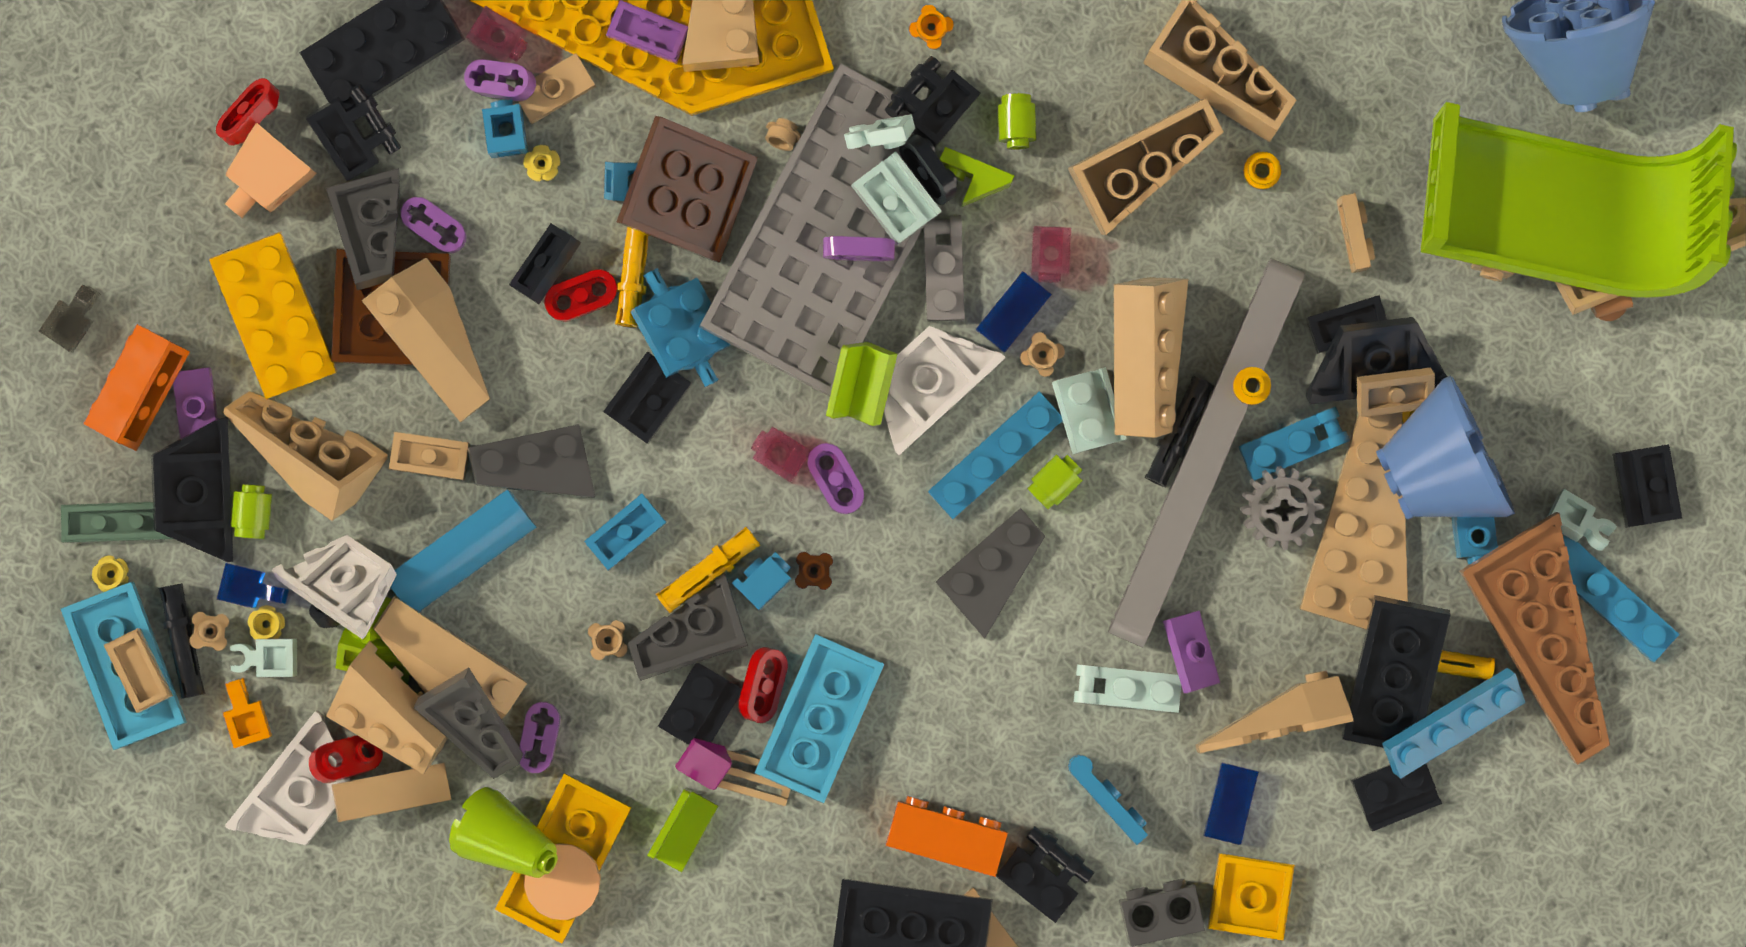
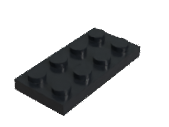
[299,0,465,109]
[1342,595,1451,748]
[833,878,993,947]

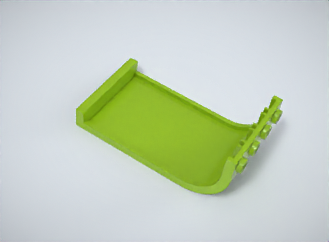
[1420,102,1737,298]

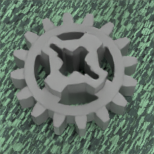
[1240,466,1324,550]

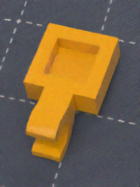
[223,678,272,748]

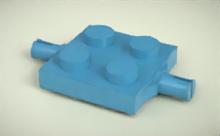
[631,268,731,387]

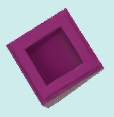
[675,738,732,790]

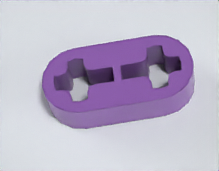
[464,59,536,101]
[401,197,466,253]
[823,236,895,261]
[519,702,560,773]

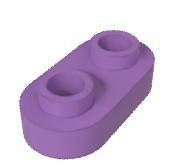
[808,443,864,514]

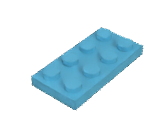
[61,582,187,750]
[755,634,884,804]

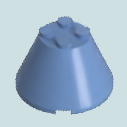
[1502,0,1656,112]
[1376,375,1515,520]

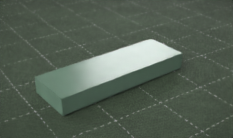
[61,502,173,543]

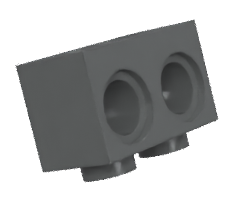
[1119,879,1205,947]

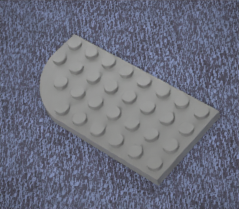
[699,63,924,397]

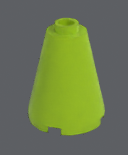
[449,787,558,878]

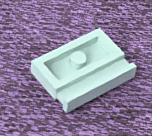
[852,151,941,245]
[1052,367,1127,454]

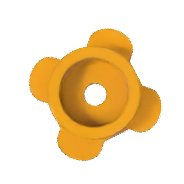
[909,5,954,49]

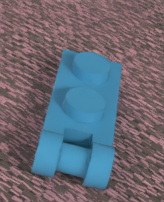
[1238,406,1350,480]
[1068,755,1148,845]

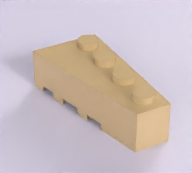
[1143,0,1297,142]

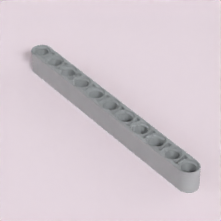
[1108,258,1305,648]

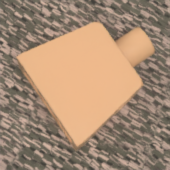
[225,123,317,218]

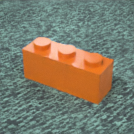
[84,324,190,451]
[886,796,1008,877]

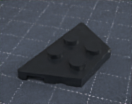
[1306,317,1448,405]
[151,417,233,562]

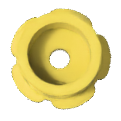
[523,145,560,182]
[92,556,129,592]
[248,605,285,640]

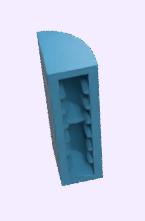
[391,489,537,612]

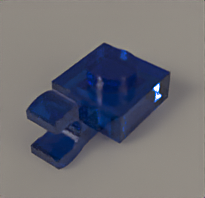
[216,563,289,609]

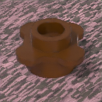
[795,552,833,590]

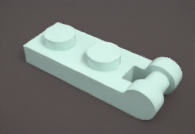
[1073,664,1181,713]

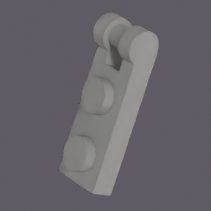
[924,215,965,321]

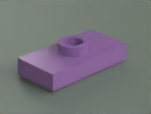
[606,0,688,64]
[173,367,218,439]
[1163,611,1220,693]

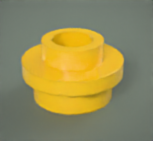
[1243,152,1281,189]
[1233,367,1271,405]

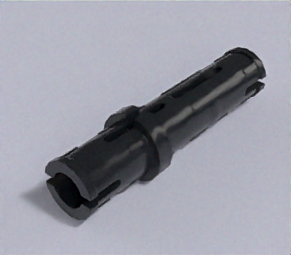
[1145,376,1214,488]
[158,583,206,699]

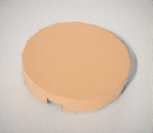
[524,844,601,920]

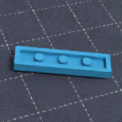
[928,391,1063,520]
[1563,535,1680,662]
[1382,668,1526,779]

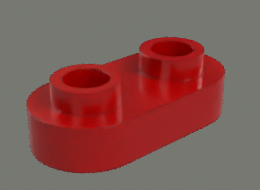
[216,78,280,146]
[544,269,618,322]
[739,647,788,723]
[309,735,383,783]

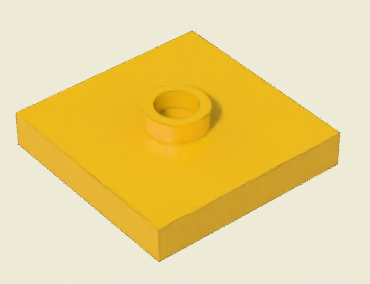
[1207,853,1295,941]

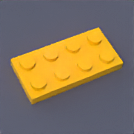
[209,231,337,399]
[495,773,632,943]

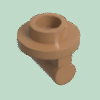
[1591,296,1633,321]

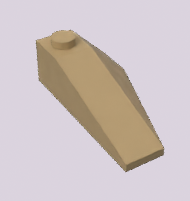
[362,258,490,422]
[223,391,388,521]
[373,596,527,719]
[1196,670,1353,753]

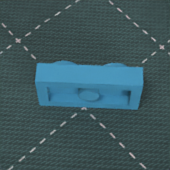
[584,494,667,571]

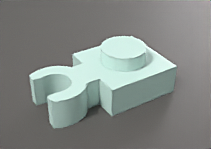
[844,114,915,149]
[1547,489,1617,551]
[230,638,297,677]

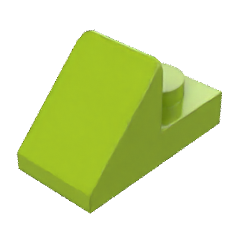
[940,147,1014,207]

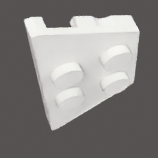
[884,326,1006,456]
[272,535,397,639]
[225,711,353,845]

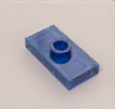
[976,271,1052,354]
[1203,762,1259,845]

